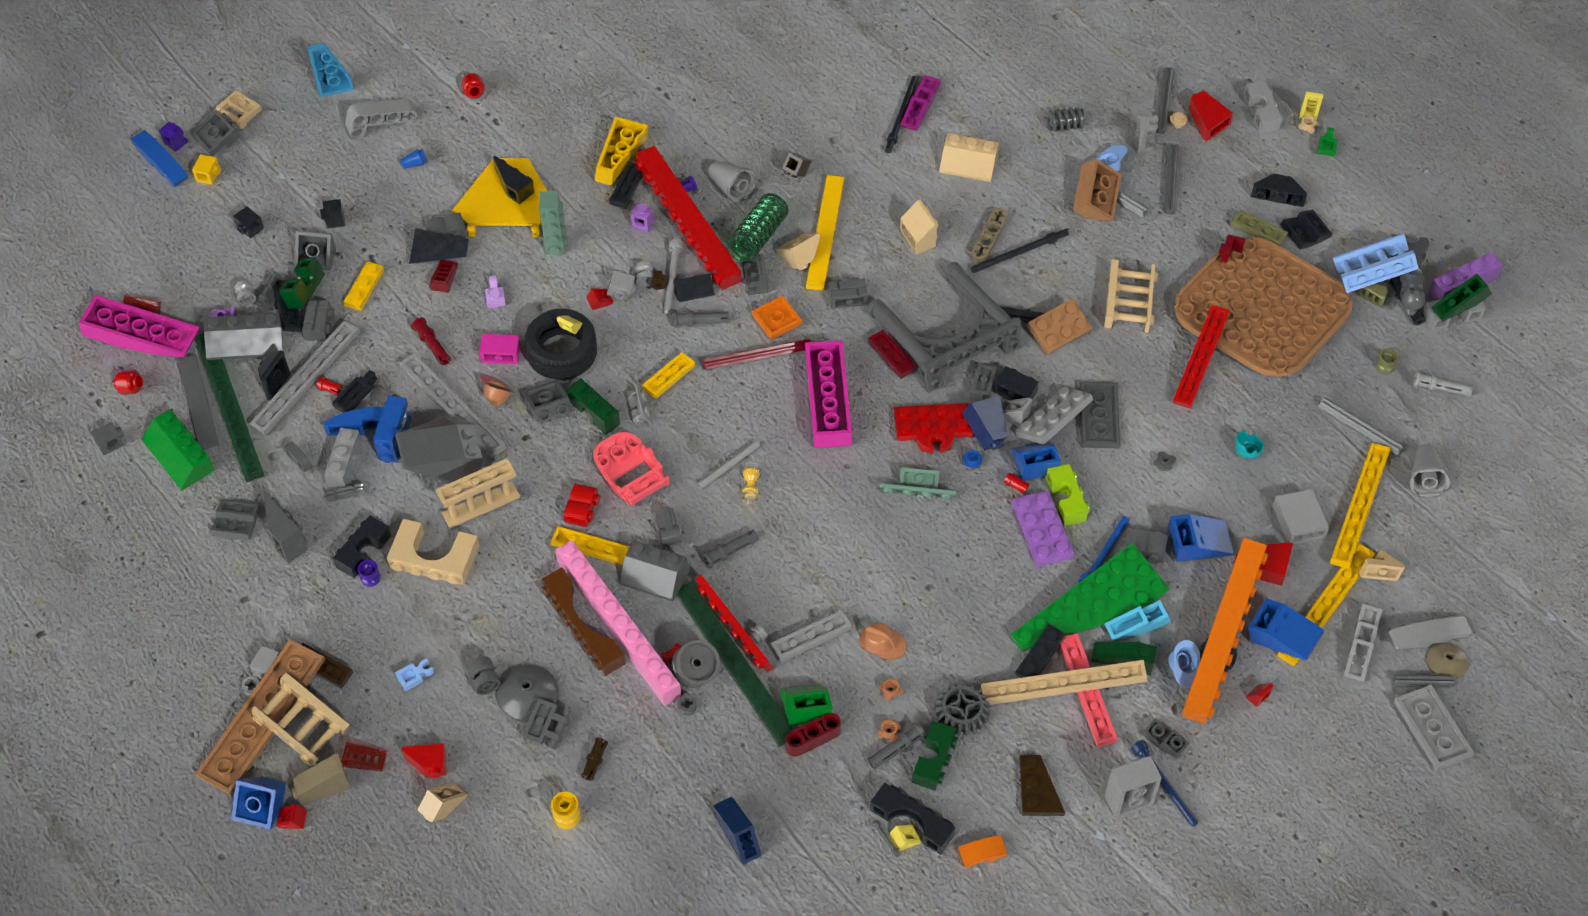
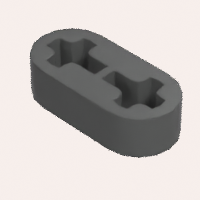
[283,441,313,473]

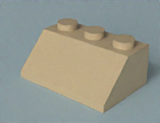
[939,133,999,182]

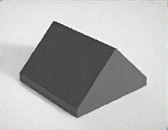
[294,231,336,270]

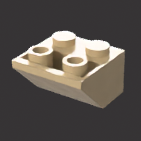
[900,199,938,254]

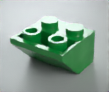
[780,683,833,725]

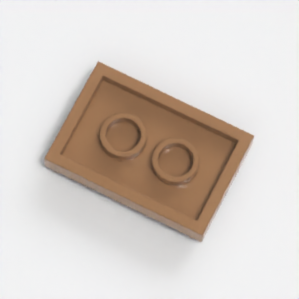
[1027,298,1093,356]

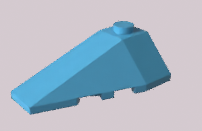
[307,43,354,97]

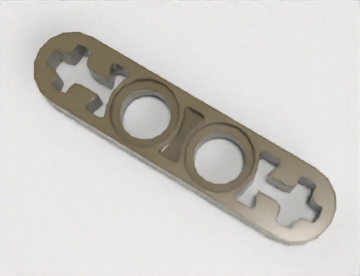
[971,208,1007,264]

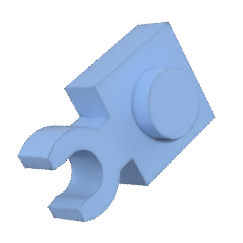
[395,659,434,692]

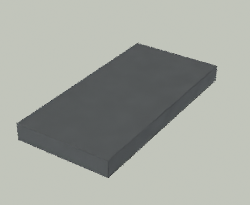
[1079,382,1120,449]

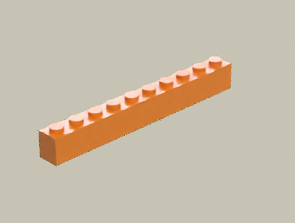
[1182,538,1268,725]

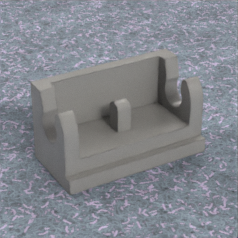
[1135,116,1159,154]

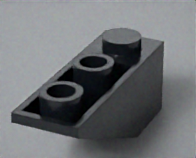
[493,155,534,204]

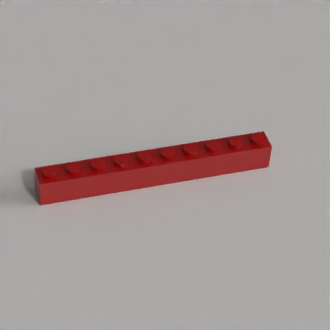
[635,145,741,290]

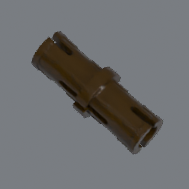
[581,738,608,781]

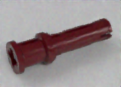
[411,317,451,366]

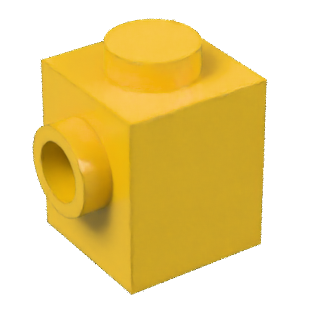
[192,154,221,185]

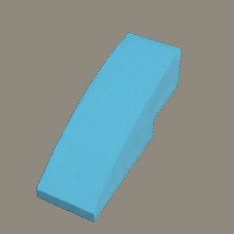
[1104,600,1171,642]

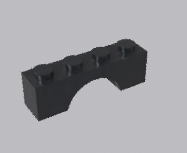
[870,782,956,855]

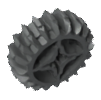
[935,682,990,736]

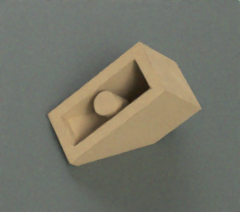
[418,782,468,823]

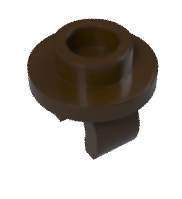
[650,270,668,290]

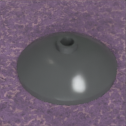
[497,665,559,722]

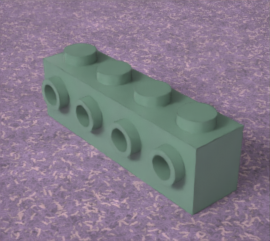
[539,191,568,255]

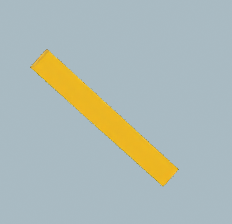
[806,175,844,291]
[1330,443,1391,569]
[1277,543,1376,667]

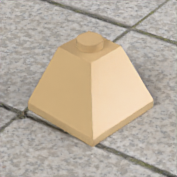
[775,233,820,270]

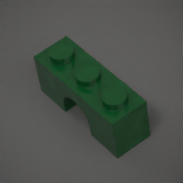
[279,257,325,309]
[567,378,620,435]
[912,721,959,791]

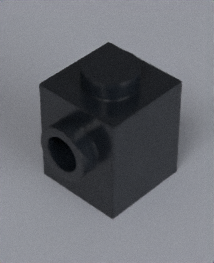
[320,199,345,229]
[233,206,264,238]

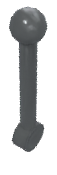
[872,820,901,857]

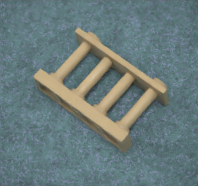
[1104,259,1158,333]
[435,458,520,529]
[252,673,350,766]

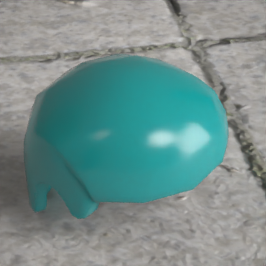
[1234,430,1264,459]

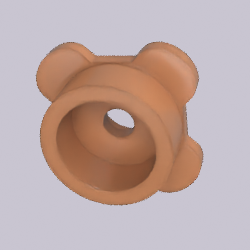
[879,678,903,700]
[878,720,901,742]

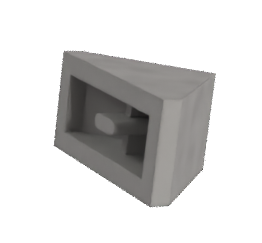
[1002,398,1032,428]

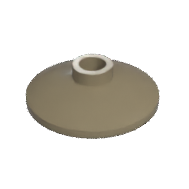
[1426,643,1468,679]

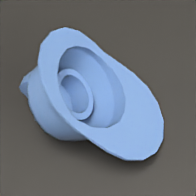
[1096,145,1127,171]
[1168,640,1200,688]

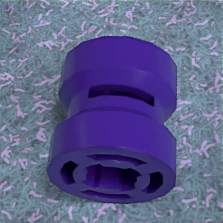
[358,560,381,587]

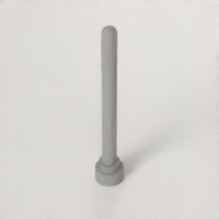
[664,239,683,315]

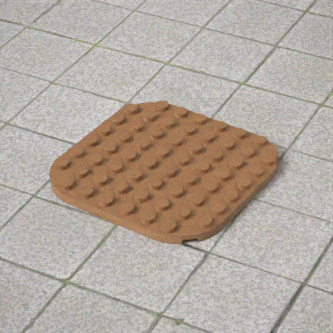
[1175,237,1353,377]

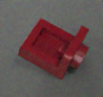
[1219,234,1245,263]

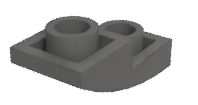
[1141,717,1189,758]

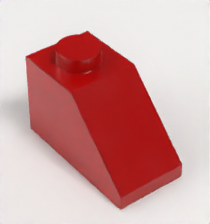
[402,744,447,778]

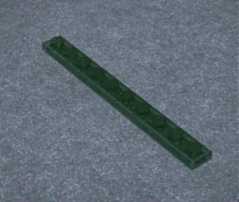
[195,333,265,483]
[676,582,794,747]

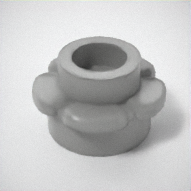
[749,624,768,643]

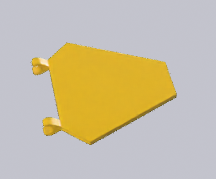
[452,158,547,237]

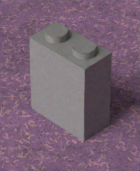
[1272,489,1329,544]

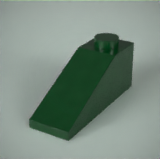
[1431,273,1492,321]
[1091,642,1157,676]

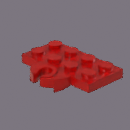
[894,403,973,454]

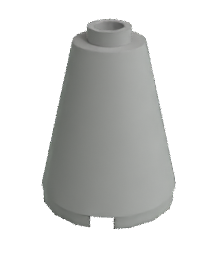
[708,161,756,202]
[1410,444,1450,497]

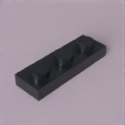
[609,162,643,209]
[1015,624,1066,678]

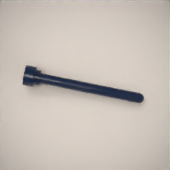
[1130,740,1198,826]

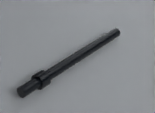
[885,76,918,153]
[971,229,1069,273]

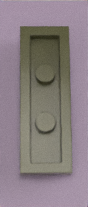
[1231,209,1288,246]

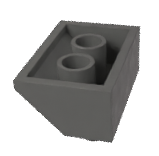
[620,541,690,601]

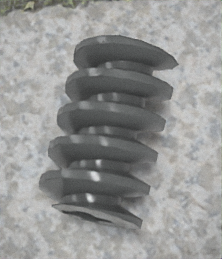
[1047,107,1085,132]

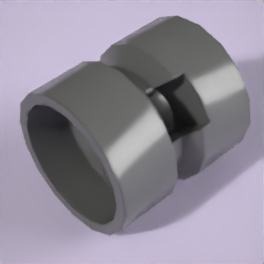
[466,656,501,695]

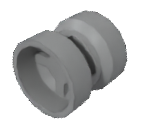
[635,261,654,287]
[234,280,256,306]

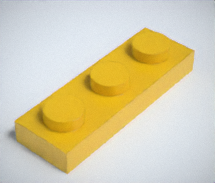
[343,261,384,311]
[642,352,695,400]

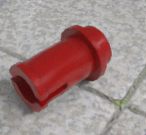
[316,377,342,396]
[1004,472,1030,494]

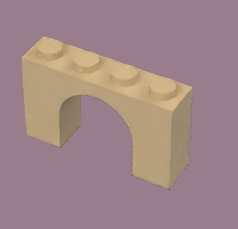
[387,519,480,585]

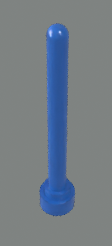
[1078,516,1129,583]

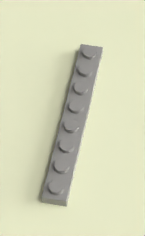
[249,321,360,436]
[399,353,506,459]

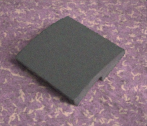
[210,499,260,540]

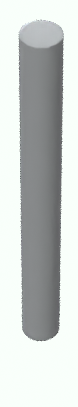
[697,440,760,489]

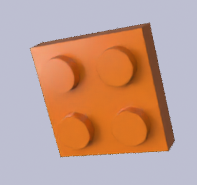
[752,296,802,340]

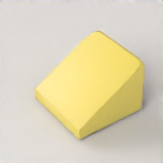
[557,315,582,334]
[889,824,921,851]

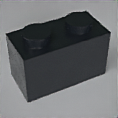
[994,366,1039,400]

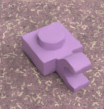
[485,275,506,308]

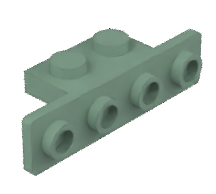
[879,467,957,500]

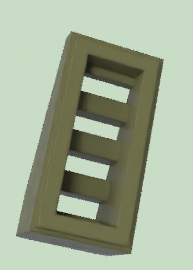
[1352,283,1389,308]

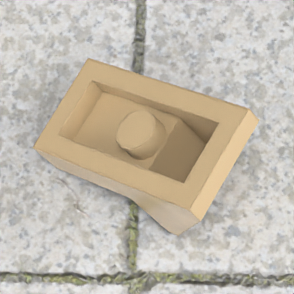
[1359,550,1405,581]

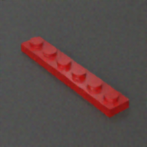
[1173,305,1230,409]
[695,574,773,673]

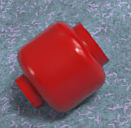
[461,73,485,99]
[113,370,143,395]

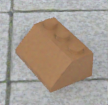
[1073,159,1122,221]

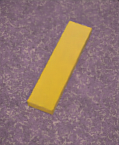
[551,526,630,566]

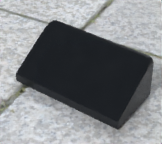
[675,273,715,302]

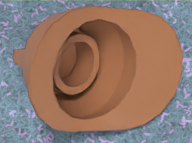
[480,375,515,407]
[859,623,907,660]

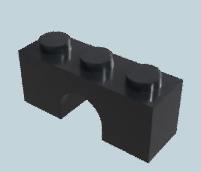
[333,515,391,579]

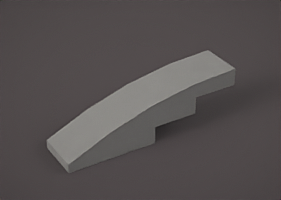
[1343,604,1382,682]
[1389,616,1472,649]

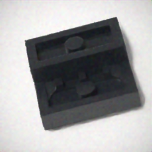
[1280,209,1333,249]

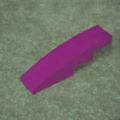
[900,75,941,131]

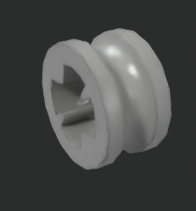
[242,676,260,697]

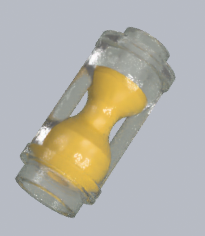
[740,462,761,505]

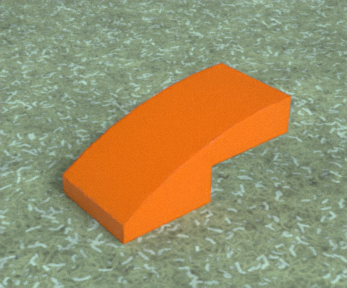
[958,835,1008,868]

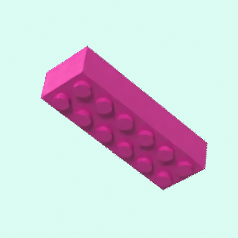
[805,340,852,448]

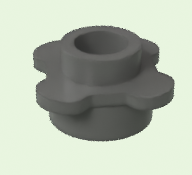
[1154,451,1176,471]

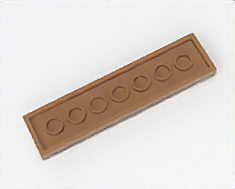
[195,639,325,796]

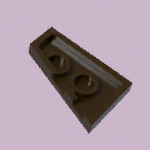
[1019,755,1065,816]

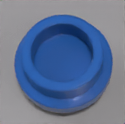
[963,450,982,468]

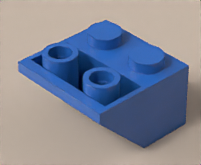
[1011,441,1061,481]

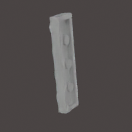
[771,610,852,663]

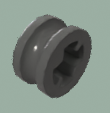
[678,695,697,716]

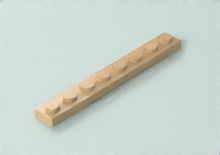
[981,660,1147,705]

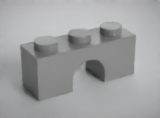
[1243,81,1283,133]
[1422,300,1486,331]
[324,428,362,489]

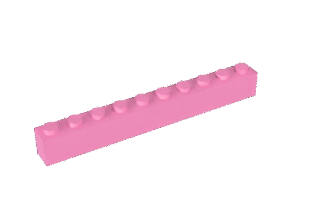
[555,540,681,706]

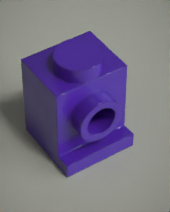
[159,122,188,152]

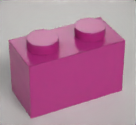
[479,333,521,364]

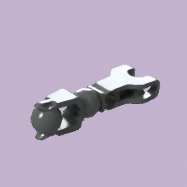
[1391,234,1429,316]

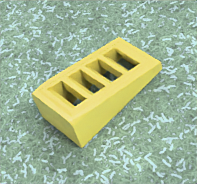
[1299,92,1323,120]

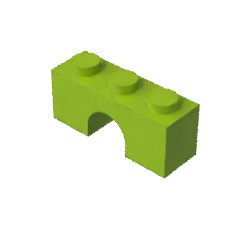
[1046,464,1090,526]

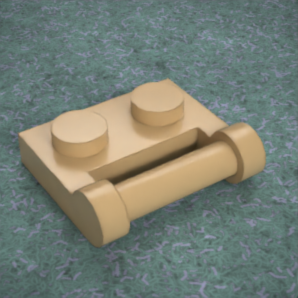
[215,90,262,129]

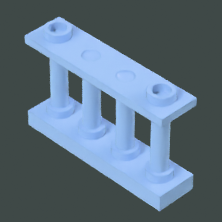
[1333,233,1419,293]

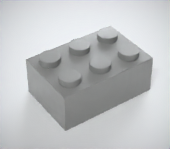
[1104,756,1162,818]

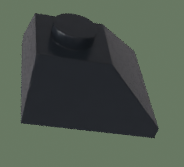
[258,350,291,401]

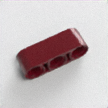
[786,713,841,757]

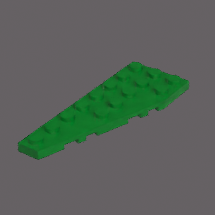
[1010,542,1170,652]

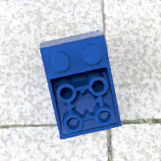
[1167,514,1234,562]
[1248,598,1324,661]

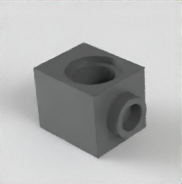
[91,422,124,456]

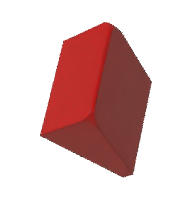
[587,288,613,310]
[1246,683,1273,707]
[277,804,307,829]

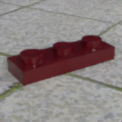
[868,330,916,379]

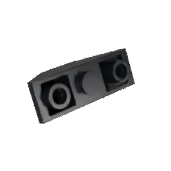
[1251,173,1307,207]

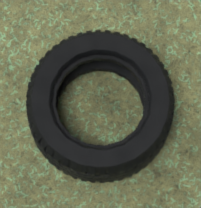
[525,309,597,380]

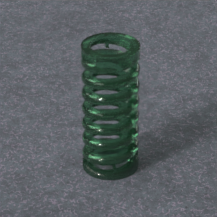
[727,193,789,262]

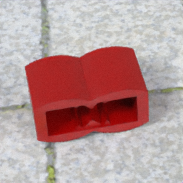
[563,484,600,527]

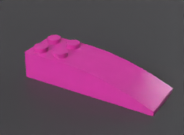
[79,295,200,357]

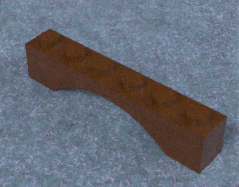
[541,567,626,676]

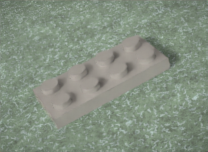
[1015,386,1093,445]
[1394,685,1474,771]

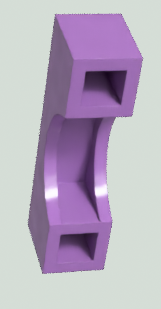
[1428,252,1503,301]

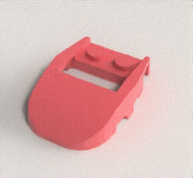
[593,432,670,507]

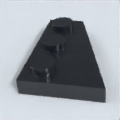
[409,228,469,264]

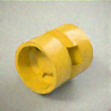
[551,792,581,829]

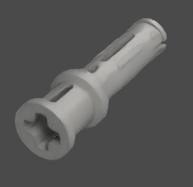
[1412,370,1473,397]

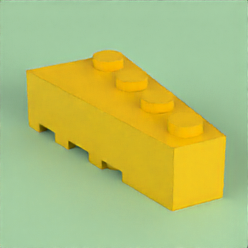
[595,117,649,186]

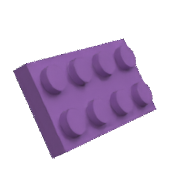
[1011,490,1075,567]

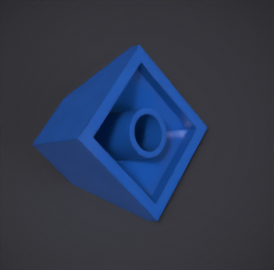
[231,777,286,829]

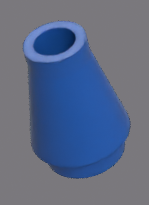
[400,149,428,169]

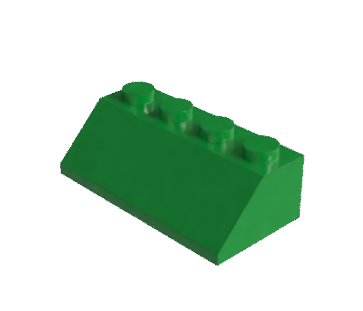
[142,409,215,491]

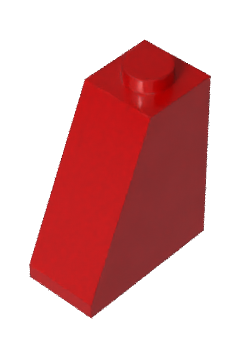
[1189,90,1233,142]
[1233,542,1293,586]

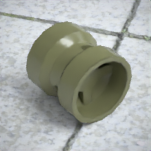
[1376,348,1398,374]

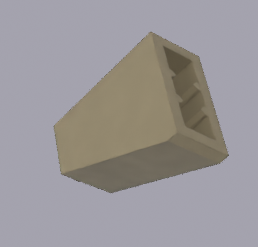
[291,753,350,806]

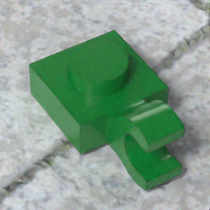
[1317,127,1338,157]

